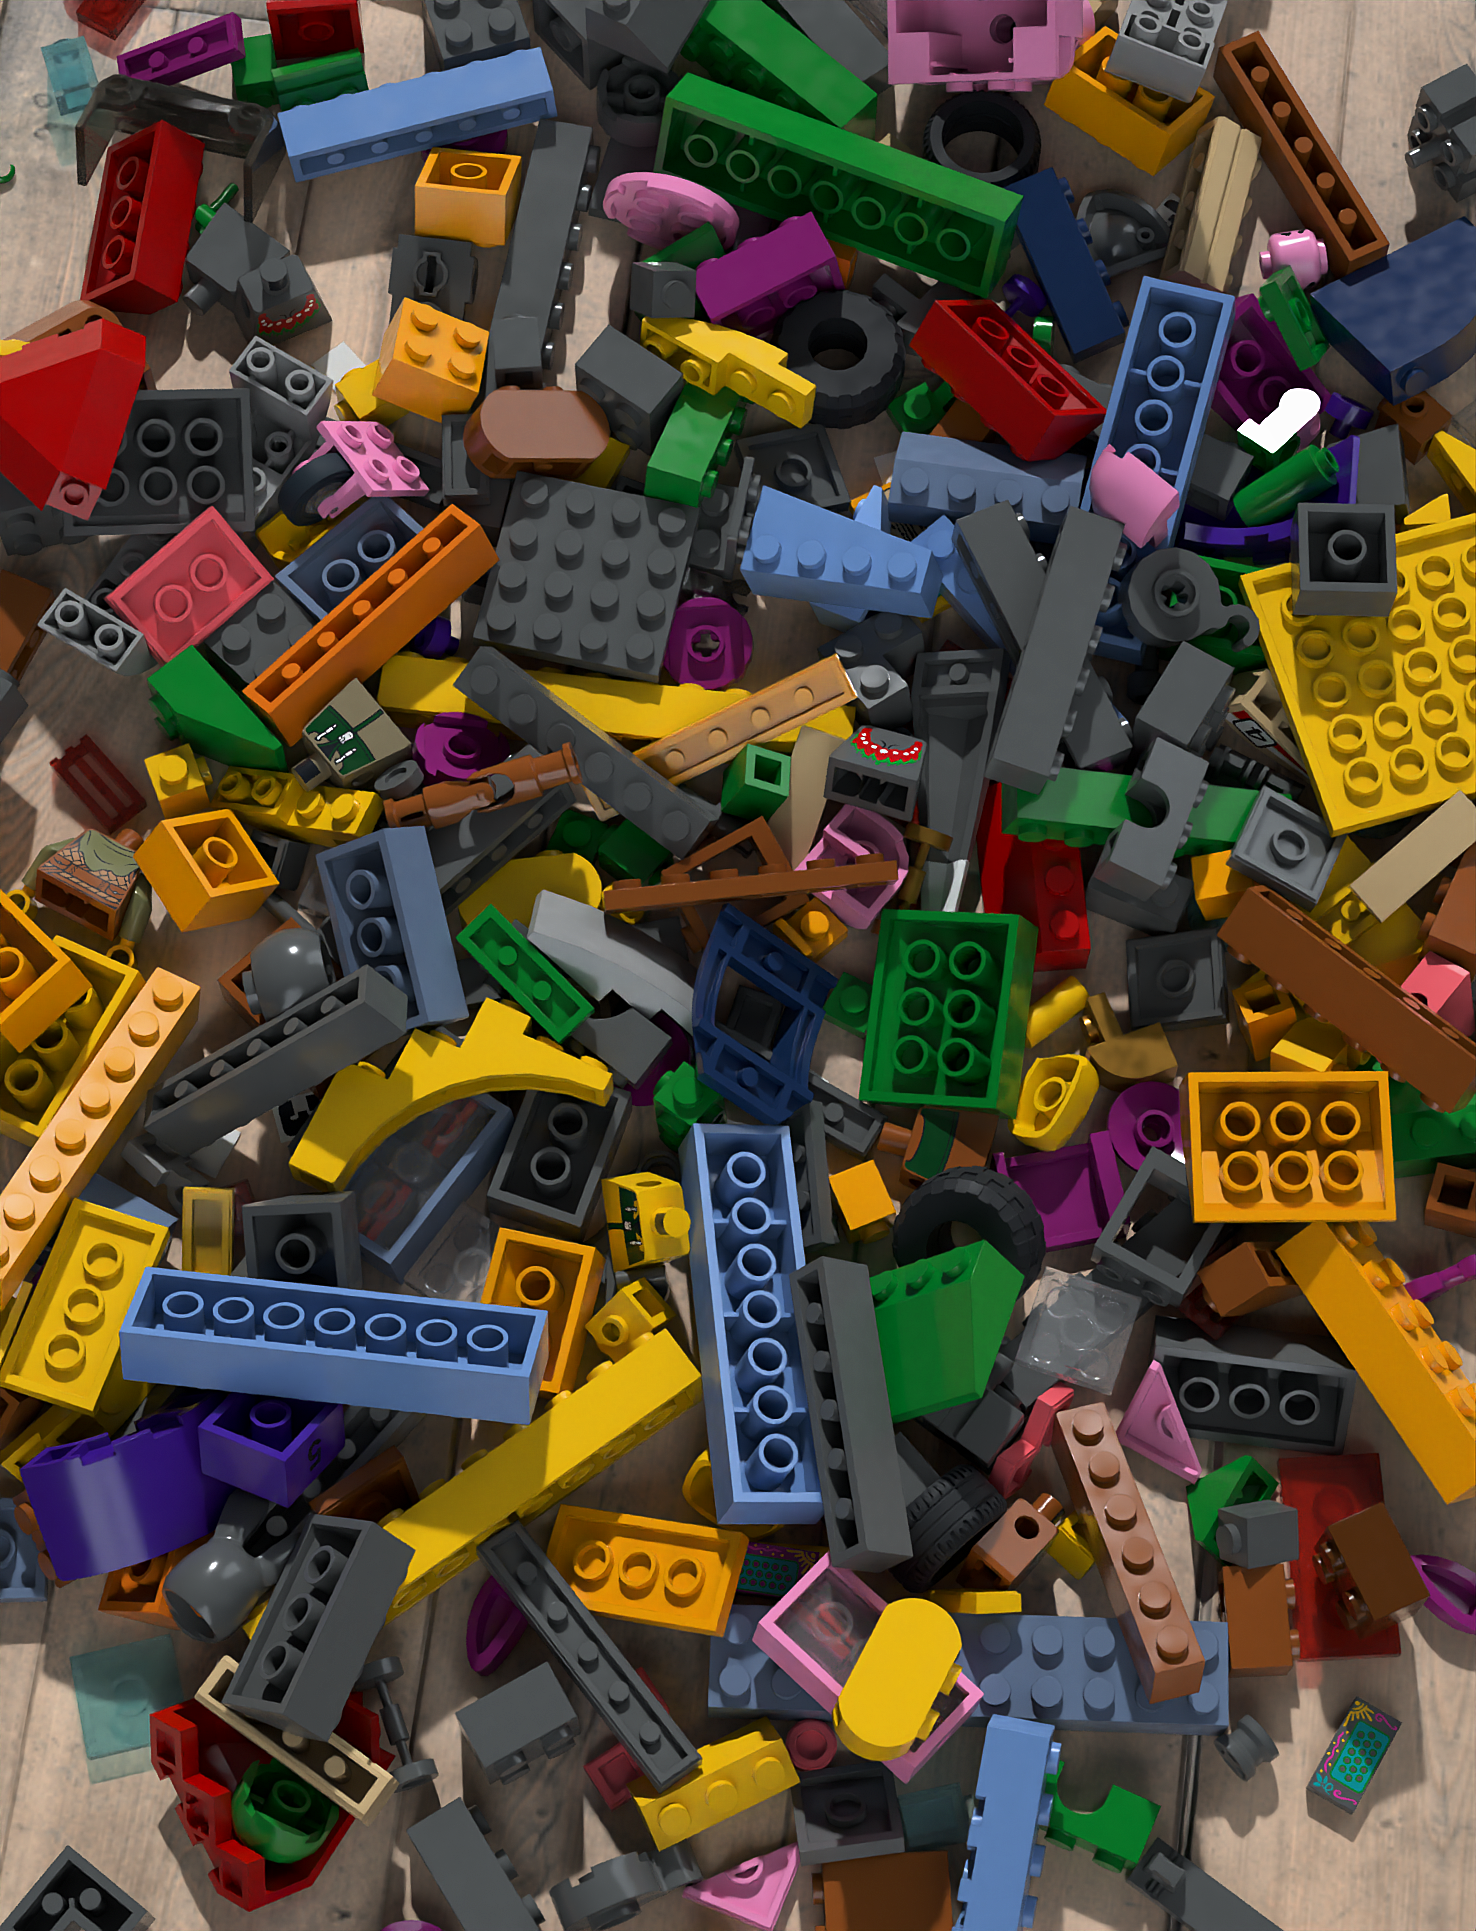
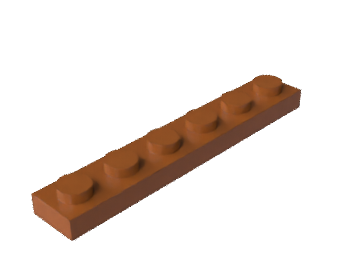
[603,853,899,915]

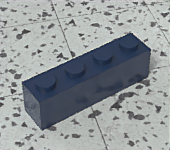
[1004,167,1130,364]

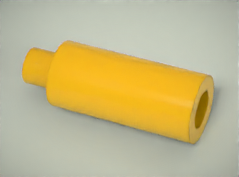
[1025,975,1090,1049]

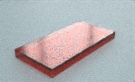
[1276,1453,1401,1663]

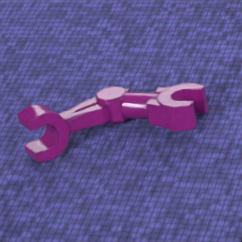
[1403,1254,1476,1304]

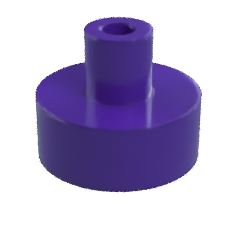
[1324,392,1374,440]
[410,615,459,660]

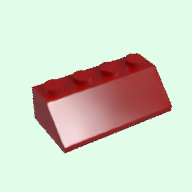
[80,120,205,315]
[909,299,1107,462]
[976,782,1091,972]

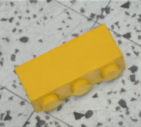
[626,1716,801,1852]

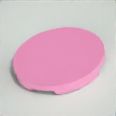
[603,172,740,251]

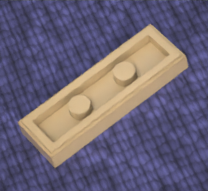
[756,725,847,871]
[1348,790,1476,923]

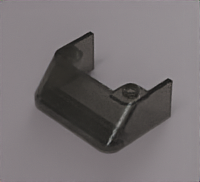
[75,74,287,223]

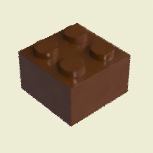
[1312,1501,1431,1640]

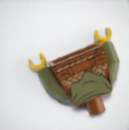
[6,829,152,969]

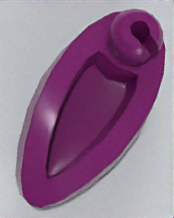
[1411,1554,1476,1635]
[466,1575,528,1676]

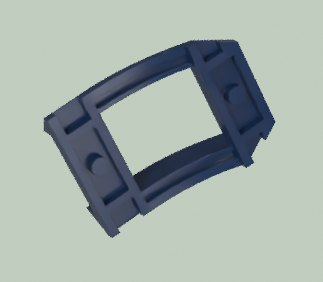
[692,903,838,1125]

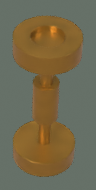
[871,822,953,936]

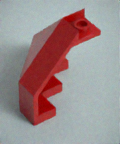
[0,318,146,521]
[149,1692,396,1912]

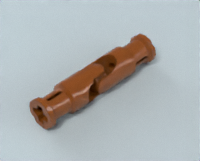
[383,742,583,829]

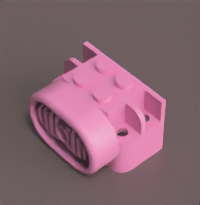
[887,0,1095,93]

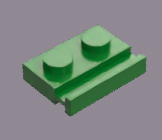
[271,48,369,112]

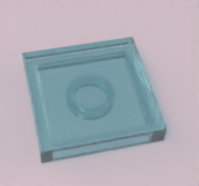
[69,1634,185,1760]

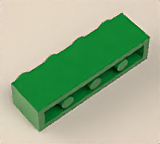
[644,381,755,508]

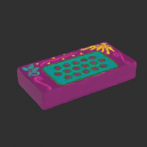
[735,1541,820,1601]

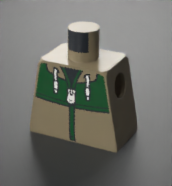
[291,678,413,792]

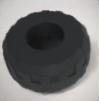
[770,290,906,430]
[892,1165,1046,1301]

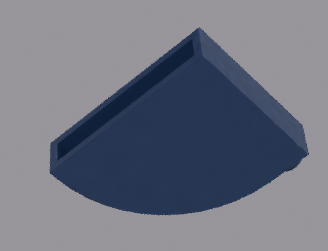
[1310,216,1476,406]

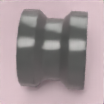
[1214,1714,1279,1782]

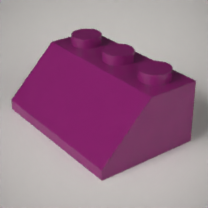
[695,212,845,339]

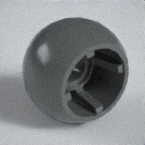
[242,928,337,1022]

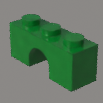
[1039,1760,1161,1873]

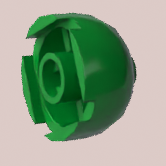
[231,1758,339,1863]

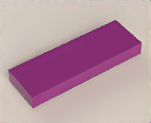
[117,12,246,101]

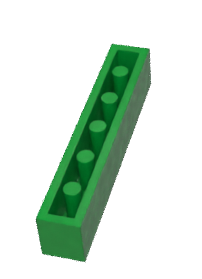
[1002,767,1292,858]

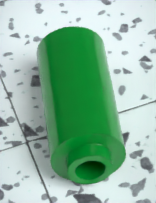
[1233,444,1339,528]

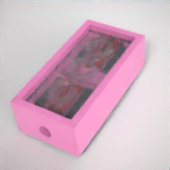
[752,1551,984,1784]

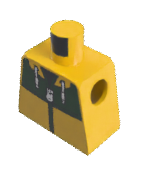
[601,1172,691,1273]

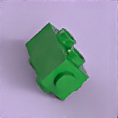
[653,1061,727,1154]

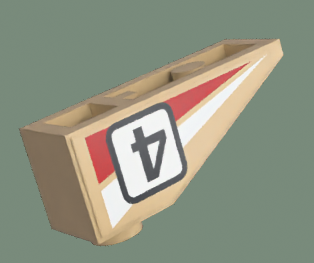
[1225,668,1312,785]

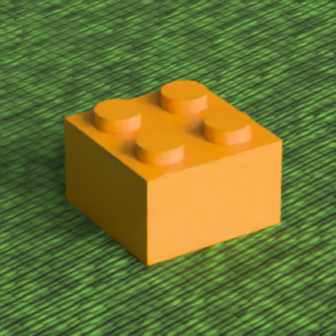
[415,147,522,248]
[372,297,489,424]
[133,808,280,933]

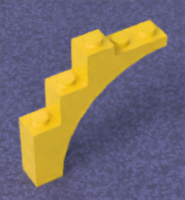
[288,997,614,1192]

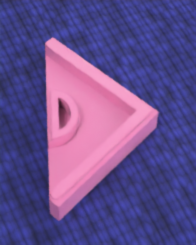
[1116,1360,1202,1484]
[682,1840,800,1931]

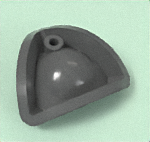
[1076,189,1171,278]

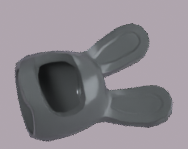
[162,1488,301,1643]

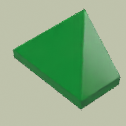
[1186,1455,1279,1567]

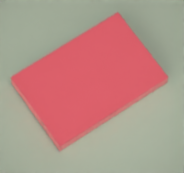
[104,506,274,667]

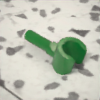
[195,183,239,234]

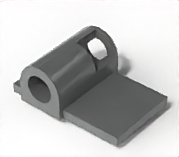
[388,234,478,324]

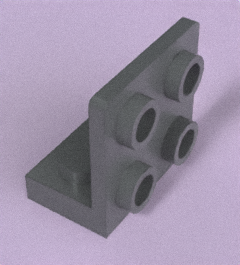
[686,456,761,580]

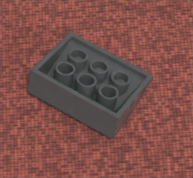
[62,388,255,536]

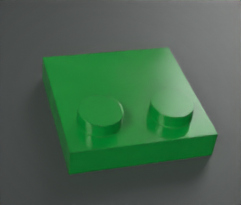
[1258,265,1331,372]

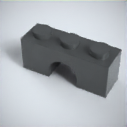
[1093,737,1209,902]

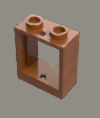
[659,816,810,954]

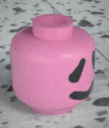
[1259,229,1328,290]

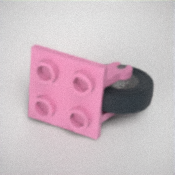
[278,421,430,526]

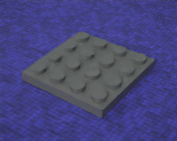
[472,470,700,683]

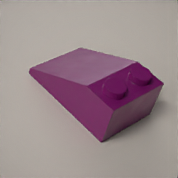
[1211,293,1331,432]

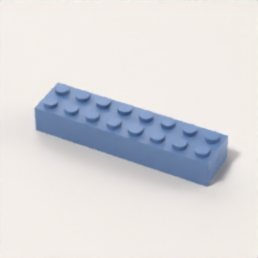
[1080,276,1235,666]
[678,1123,824,1524]
[119,1267,549,1425]

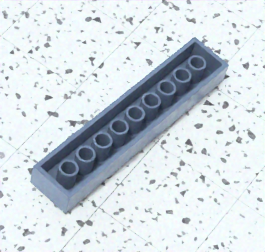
[708,1604,1229,1736]

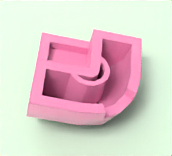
[1089,444,1180,549]
[794,804,909,929]

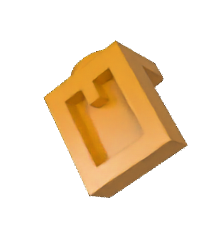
[773,896,848,963]

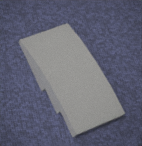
[527,889,698,1036]

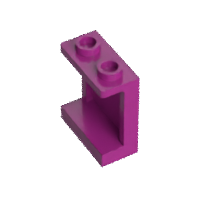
[989,1130,1131,1253]

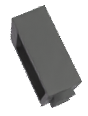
[1090,1146,1227,1309]

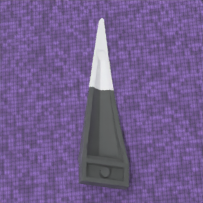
[911,648,1011,912]

